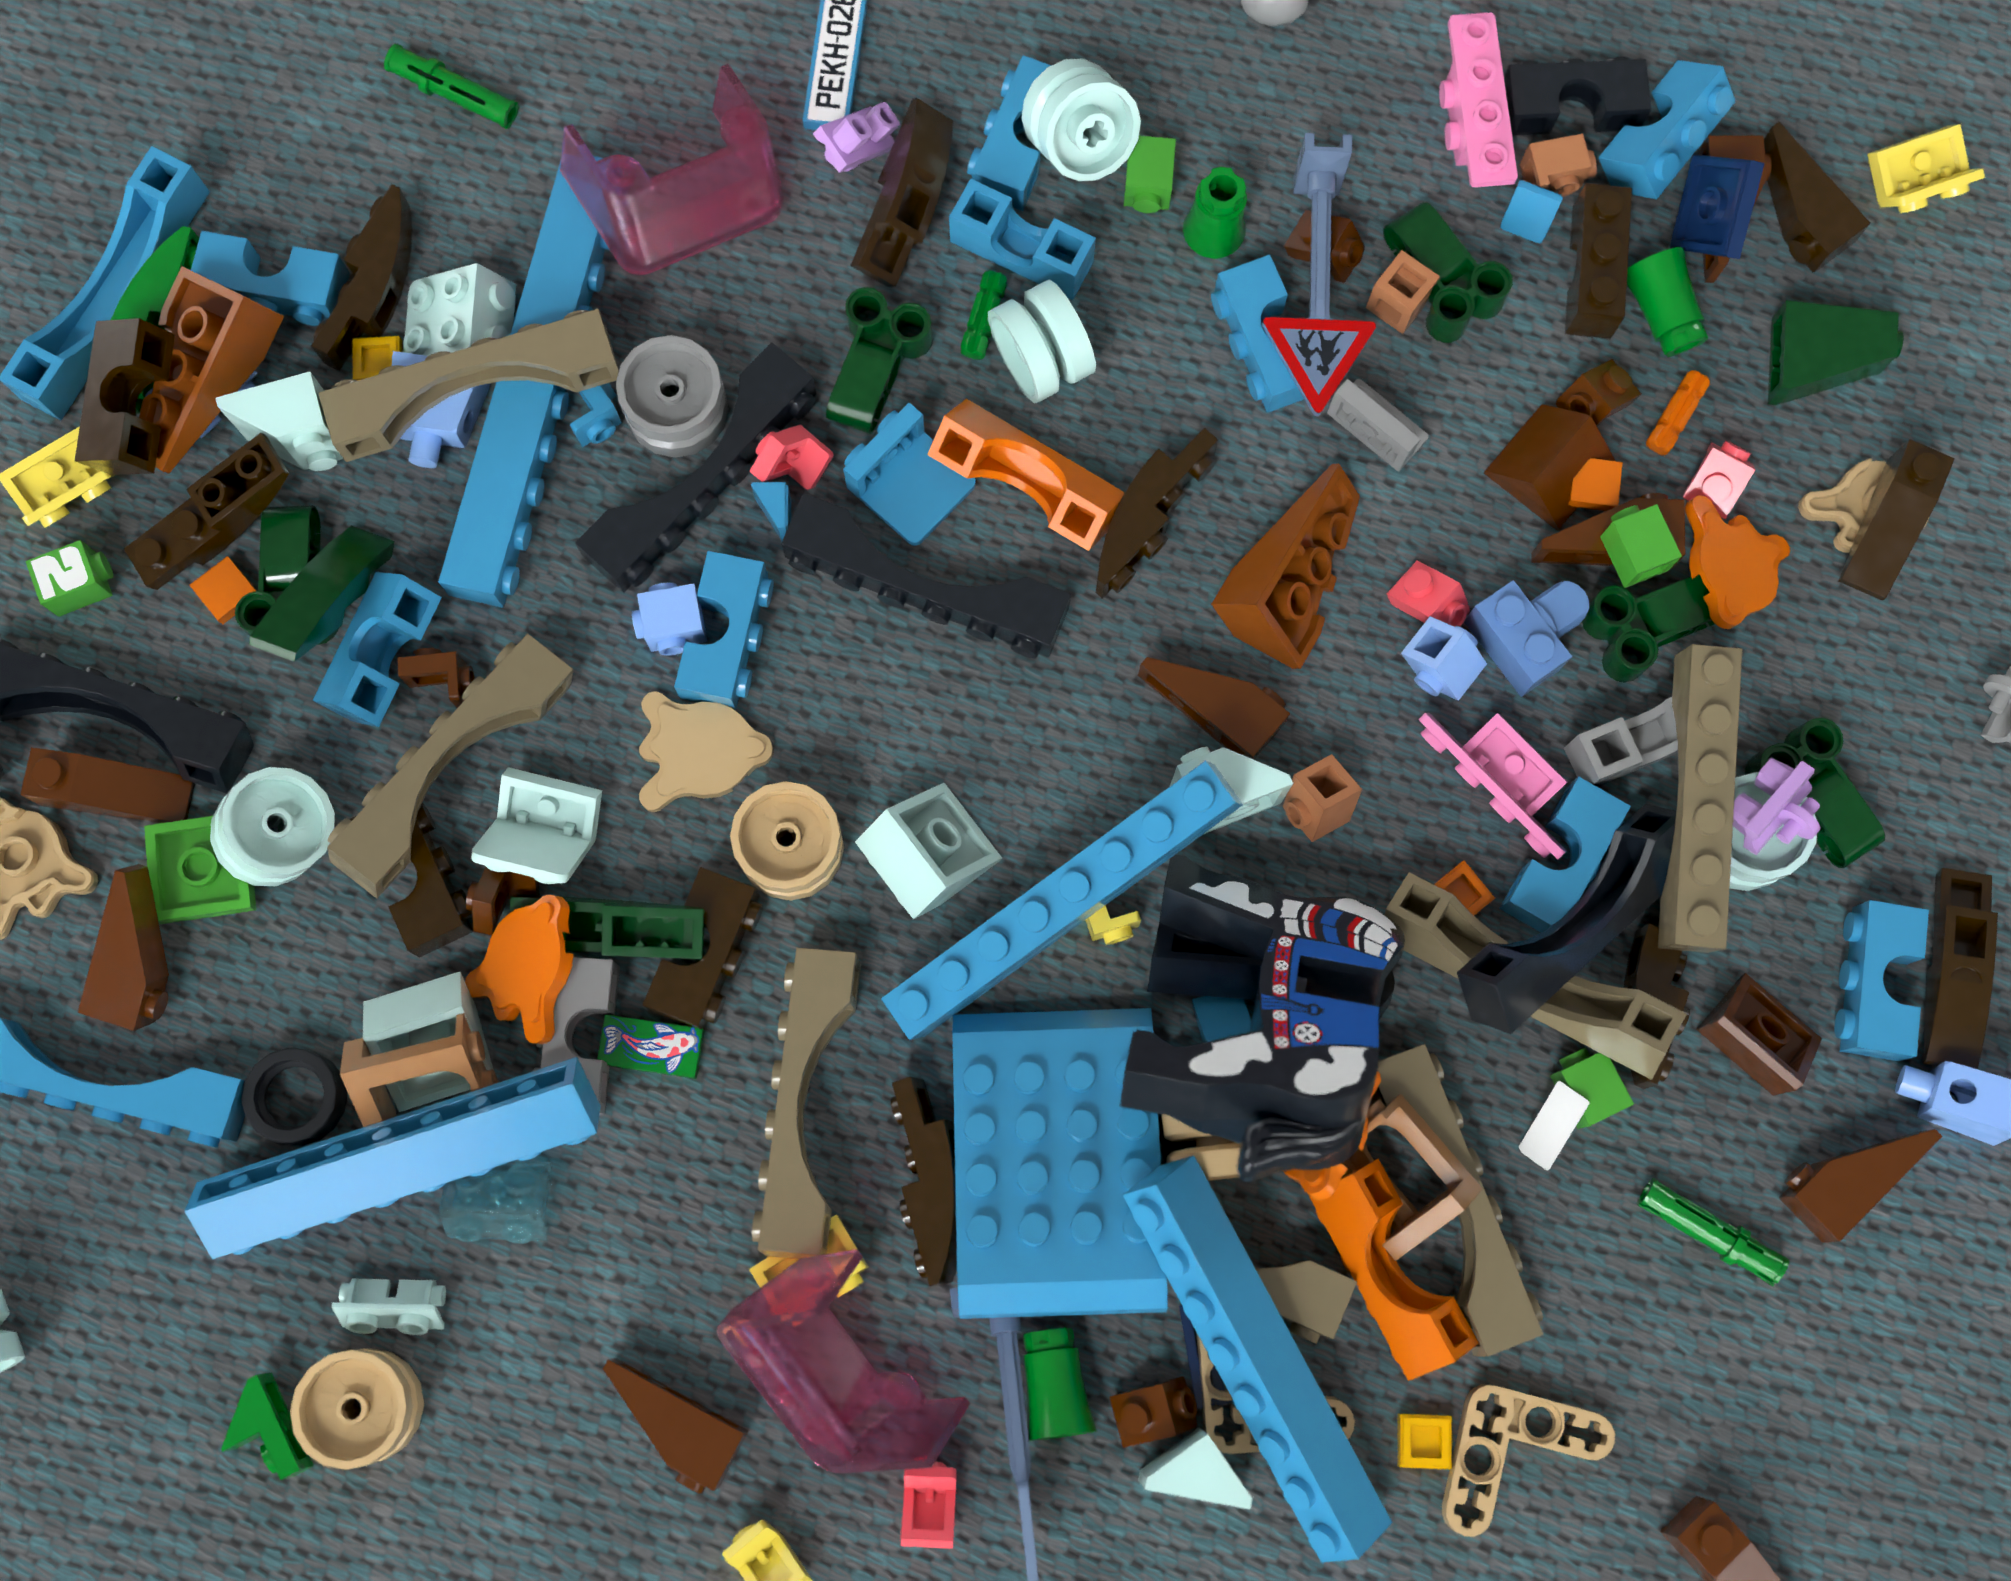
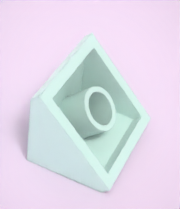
[1138,1427,1252,1509]

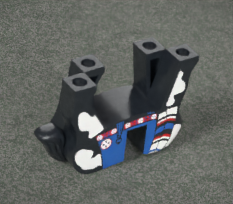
[1120,854,1405,1182]

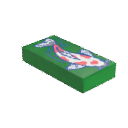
[597,1015,705,1079]

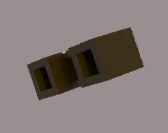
[1565,183,1632,339]
[75,318,175,475]
[350,803,473,958]
[642,867,763,1030]

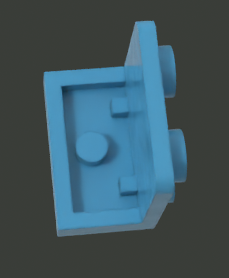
[843,403,976,546]

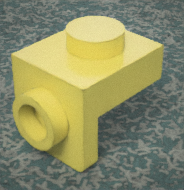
[1084,905,1141,945]
[722,1520,813,1581]

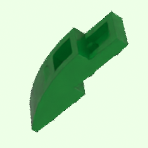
[110,226,199,414]

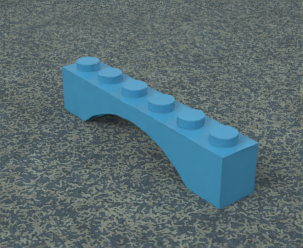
[0,146,210,421]
[0,1018,245,1148]

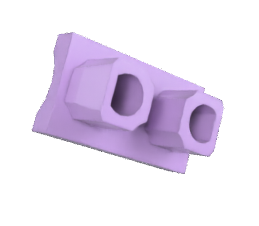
[813,102,900,173]
[1733,758,1820,855]

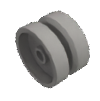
[616,335,728,458]

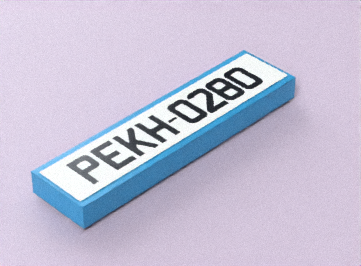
[803,0,868,130]

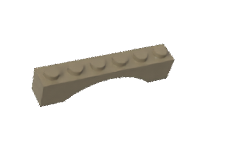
[318,309,619,462]
[327,633,573,898]
[1658,644,1742,953]
[1385,872,1687,1080]
[752,948,861,1261]
[1371,1044,1544,1357]
[1256,1260,1357,1344]

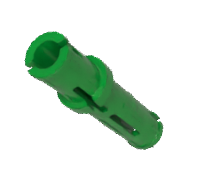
[384,44,519,129]
[1637,1178,1789,1287]

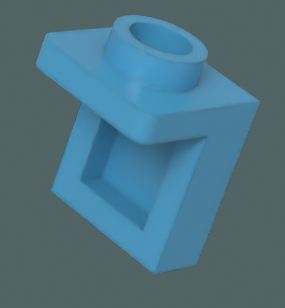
[570,383,622,447]

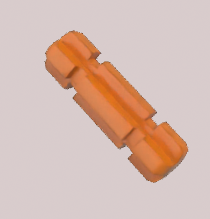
[1646,370,1710,456]

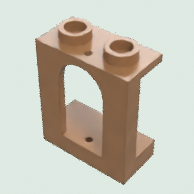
[340,1013,499,1127]
[1342,1094,1483,1261]

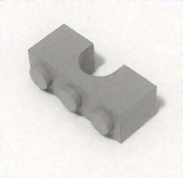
[1564,697,1678,786]
[533,957,620,1114]

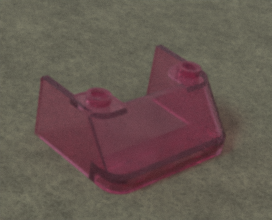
[560,63,784,275]
[717,1249,970,1473]

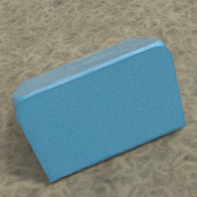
[1500,180,1563,243]
[751,482,792,541]
[1192,996,1252,1043]

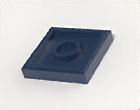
[1670,155,1765,259]

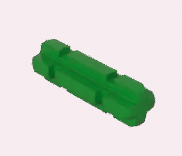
[960,270,1007,360]

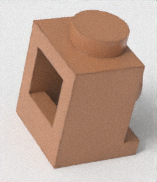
[1519,134,1597,196]
[1366,250,1440,334]

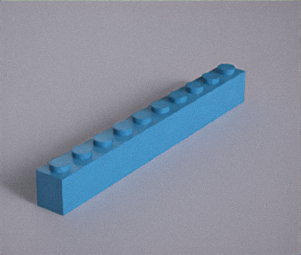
[438,150,628,608]

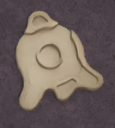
[1798,458,1929,553]
[639,691,773,812]
[0,797,99,940]

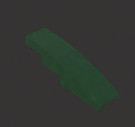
[249,526,395,662]
[510,895,704,959]

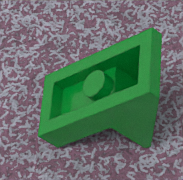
[221,1373,314,1480]

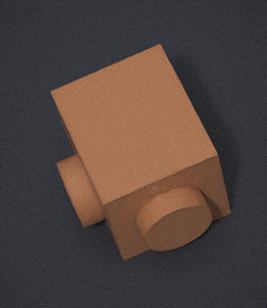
[1283,754,1362,842]

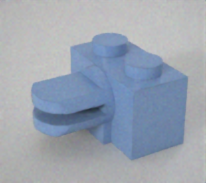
[1464,580,1589,697]

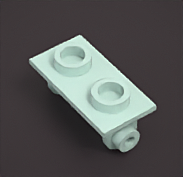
[332,1278,446,1335]

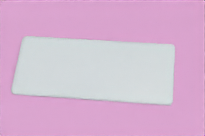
[1519,1081,1590,1171]

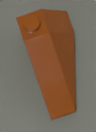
[139,266,284,474]
[1211,464,1360,669]

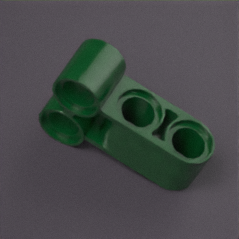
[1383,202,1513,343]
[826,287,933,435]
[235,505,339,645]
[1582,574,1715,683]
[1745,718,1885,868]

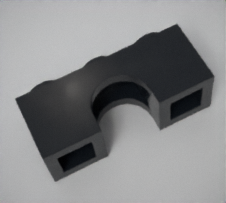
[1504,57,1652,136]

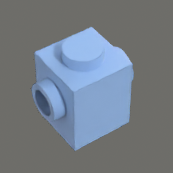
[632,583,708,656]
[1401,616,1487,701]

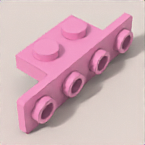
[1439,12,1518,187]
[1418,713,1568,859]

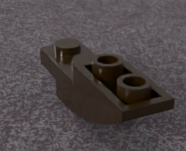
[850,98,953,287]
[311,184,412,371]
[1095,428,1218,599]
[124,433,289,590]
[1923,868,1998,1069]
[1624,924,1690,1089]
[891,1077,957,1287]

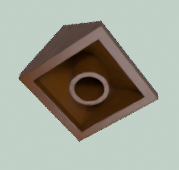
[1484,404,1616,531]
[1696,973,1822,1096]

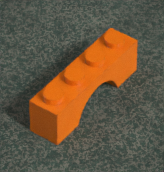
[927,398,1125,551]
[1309,1159,1479,1381]

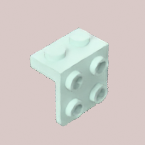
[403,263,517,356]
[471,767,602,884]

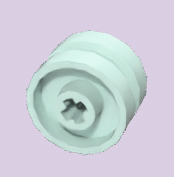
[1022,59,1141,181]
[988,279,1096,403]
[210,767,335,886]
[1729,772,1817,891]

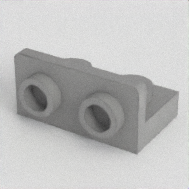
[1327,379,1428,472]

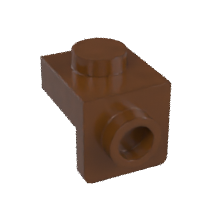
[1283,210,1365,283]
[1556,359,1641,426]
[397,648,475,708]
[466,867,540,935]
[1109,1376,1197,1448]

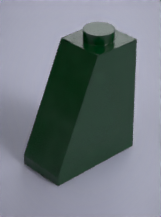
[1768,300,1904,405]

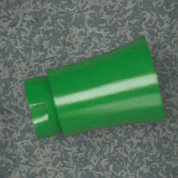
[1183,167,1247,258]
[1627,247,1708,357]
[1023,1328,1098,1441]

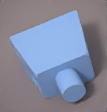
[392,351,491,468]
[1895,1061,2011,1146]

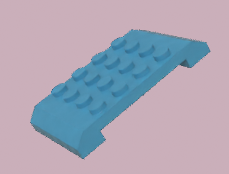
[952,1008,1168,1319]

